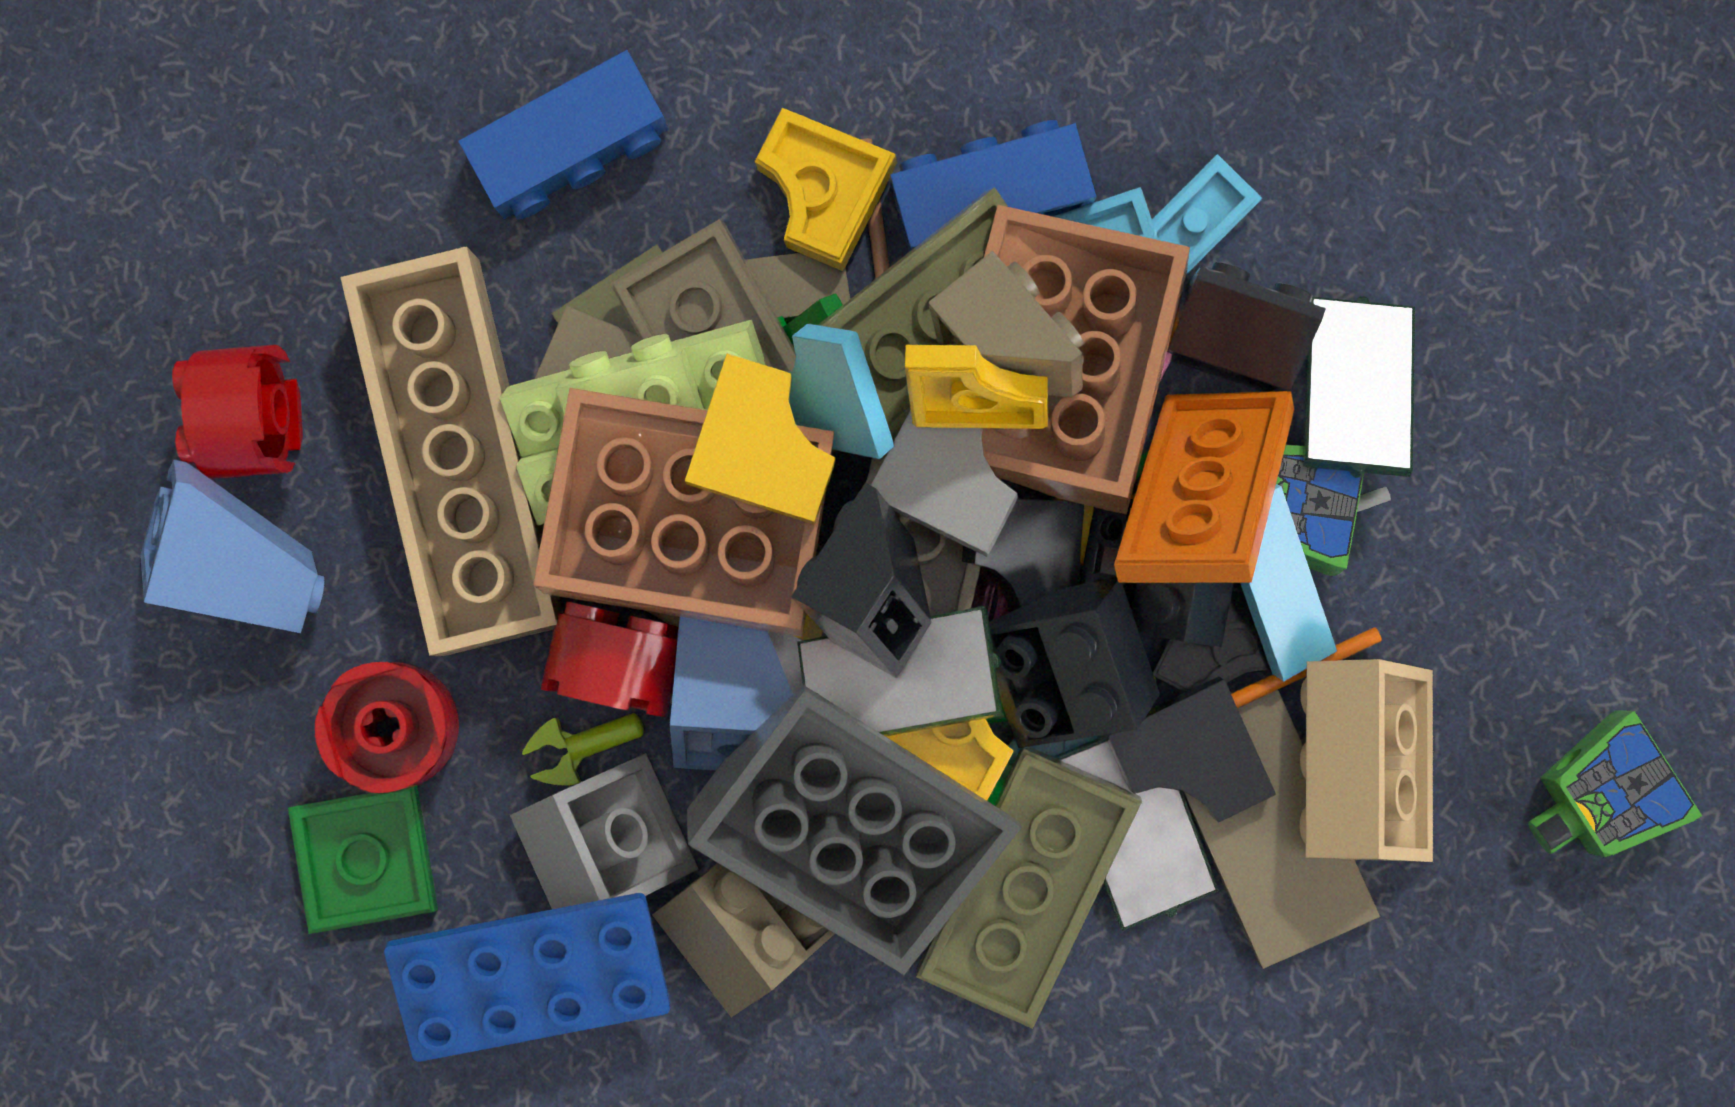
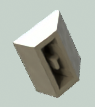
[928,251,1084,397]
[652,862,835,1017]

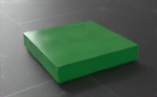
[288,786,438,934]

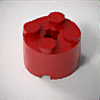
[172,344,303,479]
[540,602,679,717]
[315,662,459,793]

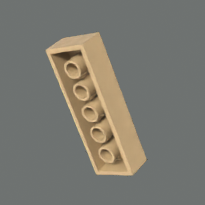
[340,246,564,656]

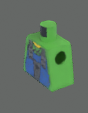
[1276,445,1366,576]
[1528,710,1702,857]

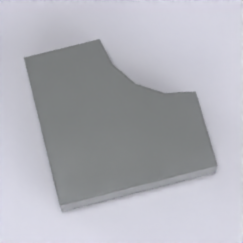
[871,410,1018,557]

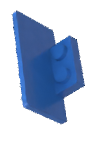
[384,893,670,1062]

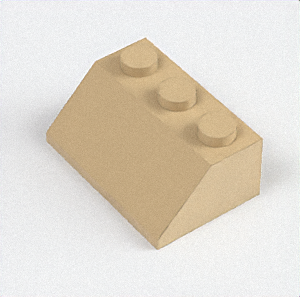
[1300,659,1433,862]

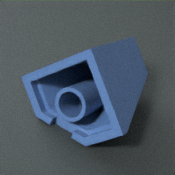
[140,460,324,633]
[670,617,793,771]

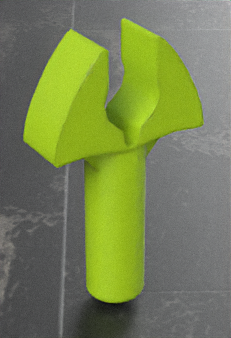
[522,713,644,786]

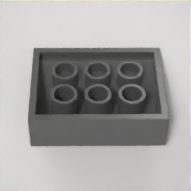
[687,685,1022,975]

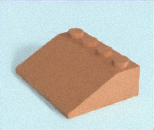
[982,205,1190,515]
[533,388,834,637]

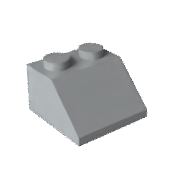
[510,753,698,909]

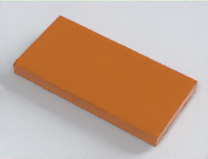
[1114,391,1294,583]

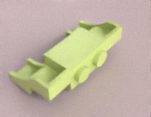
[500,320,765,525]

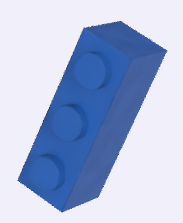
[458,50,669,219]
[890,120,1096,252]

